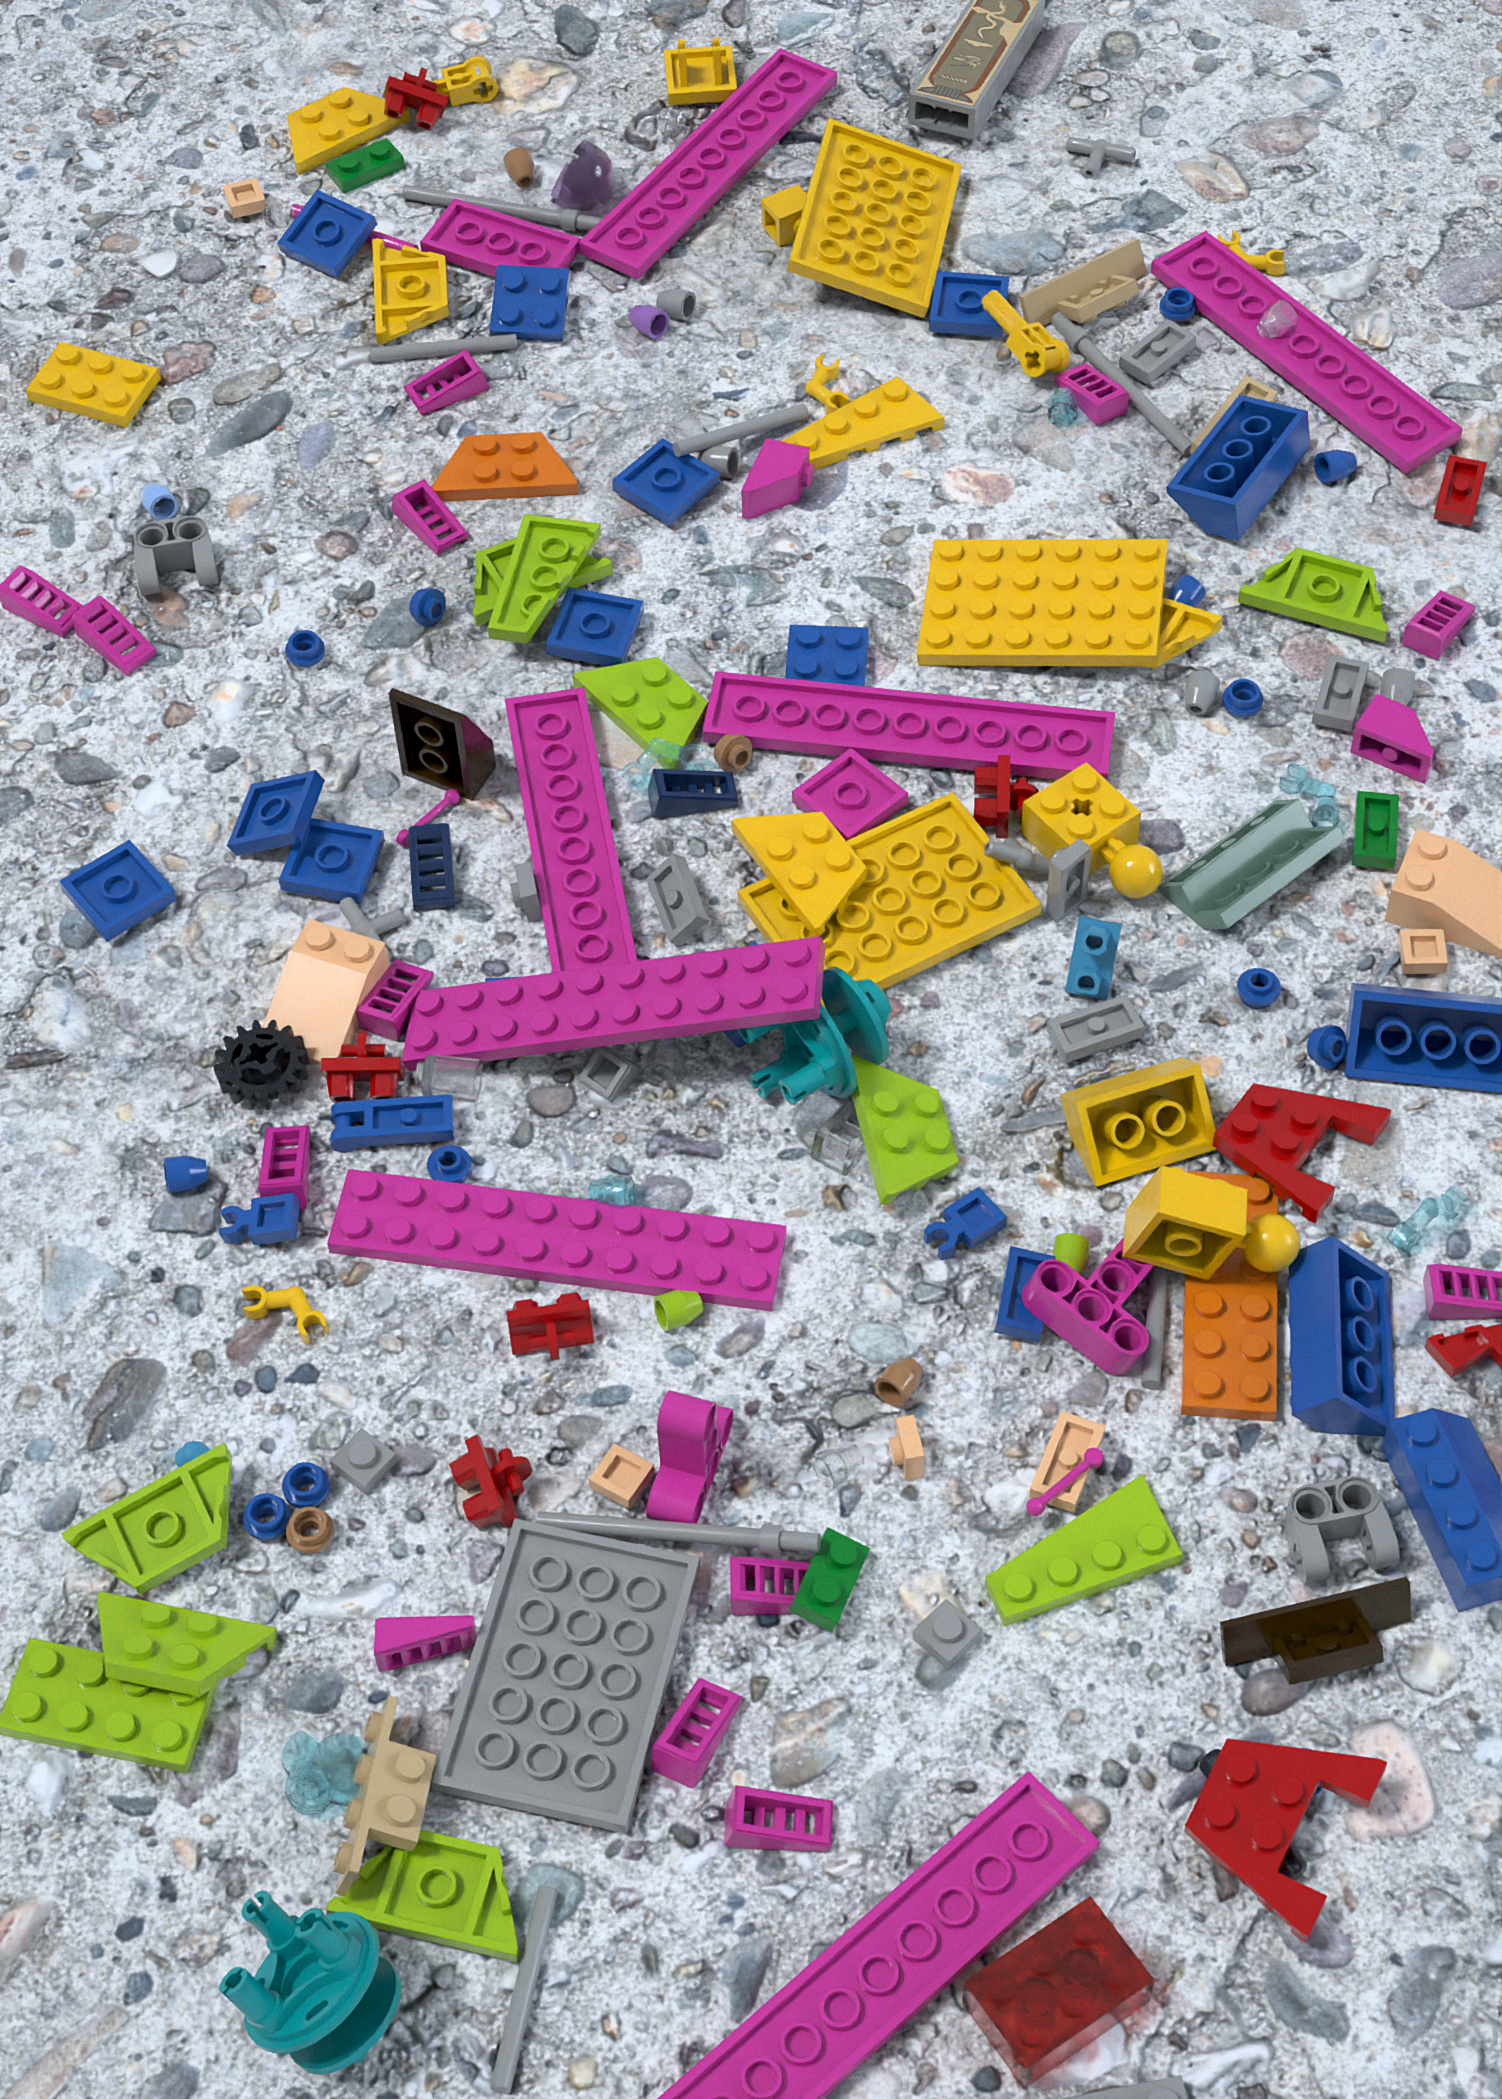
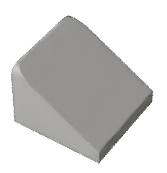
[577,1046,643,1102]

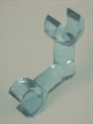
[621,737,705,789]
[1279,763,1339,827]
[1386,1186,1469,1253]

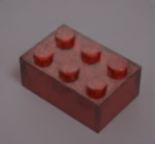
[962,1896,1155,2089]

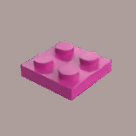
[792,748,908,841]

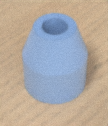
[142,483,178,521]

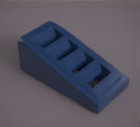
[648,769,739,818]
[408,823,455,911]

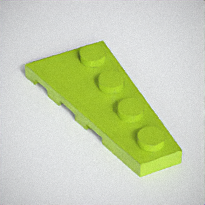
[488,514,601,644]
[985,1474,1183,1627]

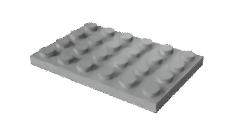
[431,1518,701,1834]

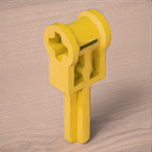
[408,56,498,108]
[982,290,1070,377]

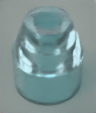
[1047,387,1078,427]
[588,1175,635,1208]

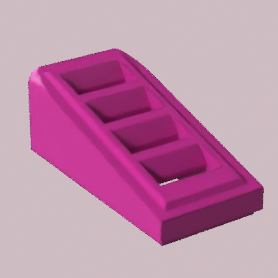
[403,349,490,415]
[1054,363,1129,426]
[391,479,469,555]
[0,565,83,638]
[1402,590,1476,660]
[72,596,157,675]
[356,960,434,1041]
[258,1125,311,1210]
[1423,1264,1502,1320]
[730,1557,809,1615]
[374,1615,478,1672]
[651,1678,742,1788]
[724,1785,833,1852]

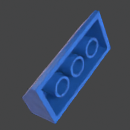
[1166,394,1311,541]
[1344,983,1502,1093]
[1287,1236,1395,1437]
[1381,1408,1502,1612]

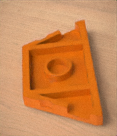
[431,432,578,502]

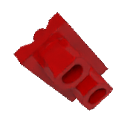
[382,67,449,131]
[973,755,1039,839]
[321,1032,405,1103]
[506,1292,595,1361]
[449,1434,532,1528]

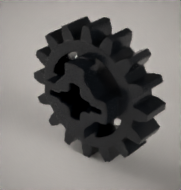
[213,1020,310,1110]

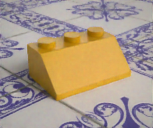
[1060,1057,1216,1187]

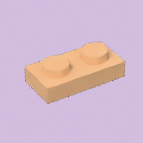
[1029,1411,1106,1513]

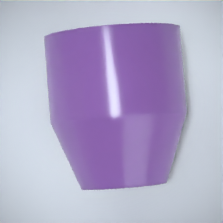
[629,305,669,339]

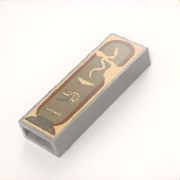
[908,0,1045,140]

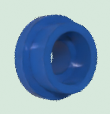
[1159,287,1196,322]
[409,588,446,627]
[285,630,325,667]
[1222,679,1263,717]
[1237,968,1281,1009]
[1307,1025,1347,1069]
[427,1145,472,1183]
[282,1462,330,1509]
[243,1493,291,1541]

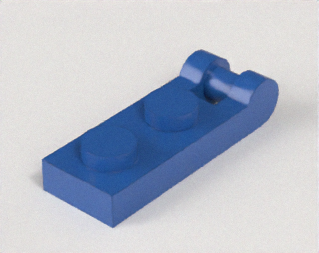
[330,1094,454,1153]

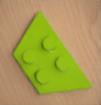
[473,537,613,626]
[1238,547,1388,643]
[572,657,708,769]
[851,1055,959,1205]
[61,1442,232,1595]
[97,1591,277,1697]
[326,1829,520,1962]

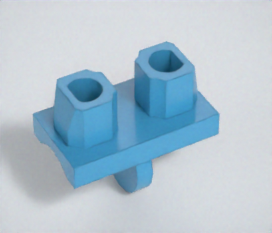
[1065,915,1123,1000]

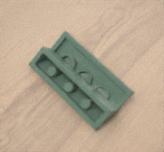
[1158,799,1345,929]

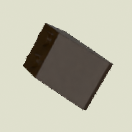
[388,688,496,801]

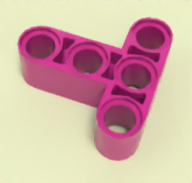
[1022,1237,1154,1375]
[646,1390,734,1524]

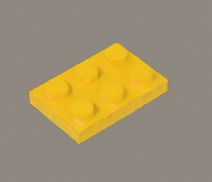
[25,342,161,427]

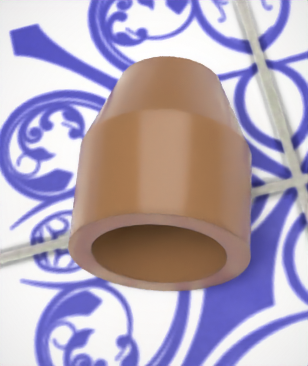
[503,147,535,187]
[874,1357,922,1407]

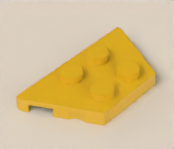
[287,87,411,175]
[372,238,449,345]
[1150,598,1222,669]
[731,812,867,937]

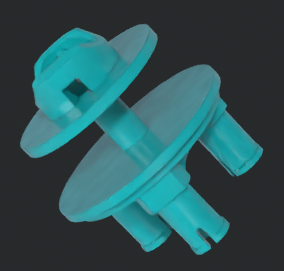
[737,966,892,1105]
[219,1890,401,2074]

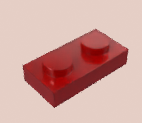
[1433,455,1487,526]

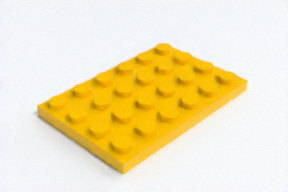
[786,118,962,318]
[916,539,1168,667]
[737,792,1042,1011]

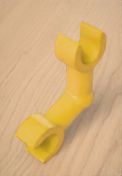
[1217,230,1286,276]
[805,354,850,415]
[242,1285,329,1345]

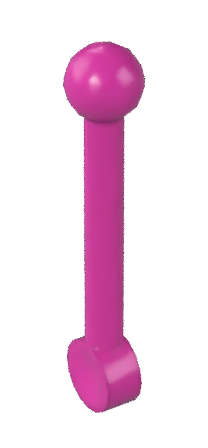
[396,789,460,847]
[1026,1448,1103,1516]

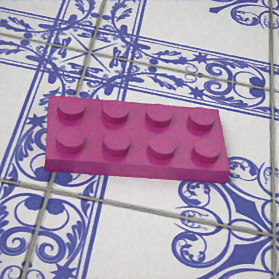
[420,198,580,277]

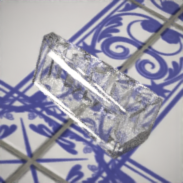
[811,1096,866,1176]

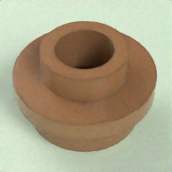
[714,734,752,774]
[286,1507,334,1554]

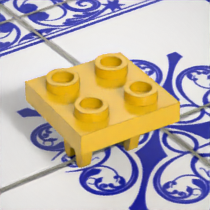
[664,37,737,105]

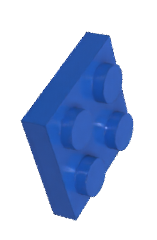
[277,190,378,278]
[489,265,571,341]
[929,271,1010,337]
[612,438,720,526]
[545,587,644,666]
[785,624,869,686]
[227,770,325,856]
[279,818,385,904]
[59,839,177,942]

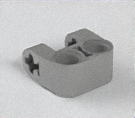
[133,516,219,596]
[1284,1476,1400,1584]

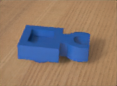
[923,1187,1007,1260]
[218,1193,300,1245]

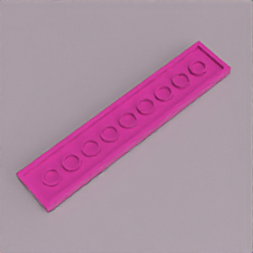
[579,48,837,280]
[1150,230,1463,473]
[702,671,1115,780]
[505,687,637,973]
[402,936,826,1071]
[327,1169,787,1311]
[657,1771,1100,2099]

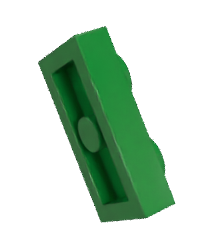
[325,138,405,194]
[1352,791,1399,869]
[788,1527,870,1633]

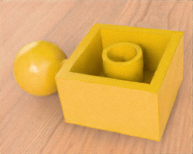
[1021,762,1163,898]
[1122,1165,1300,1280]

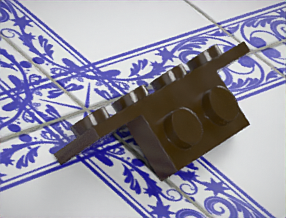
[1220,1577,1412,1685]

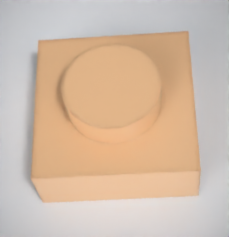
[223,177,267,219]
[1398,929,1448,974]
[888,1415,925,1482]
[589,1443,655,1510]

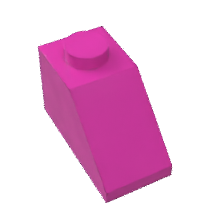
[741,438,814,519]
[1350,694,1434,784]

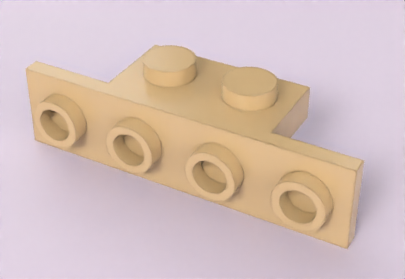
[1019,238,1147,326]
[332,1695,436,1896]

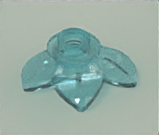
[281,1731,362,1815]

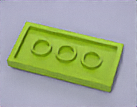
[0,1638,218,1773]

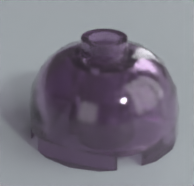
[550,139,616,214]

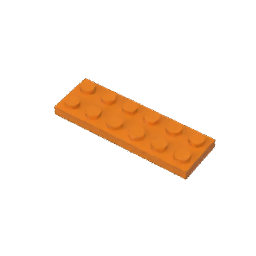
[1181,1171,1278,1422]

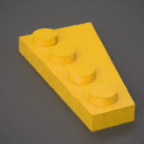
[781,376,945,470]

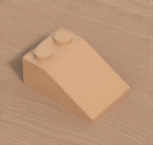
[1384,828,1502,958]
[262,919,390,1066]

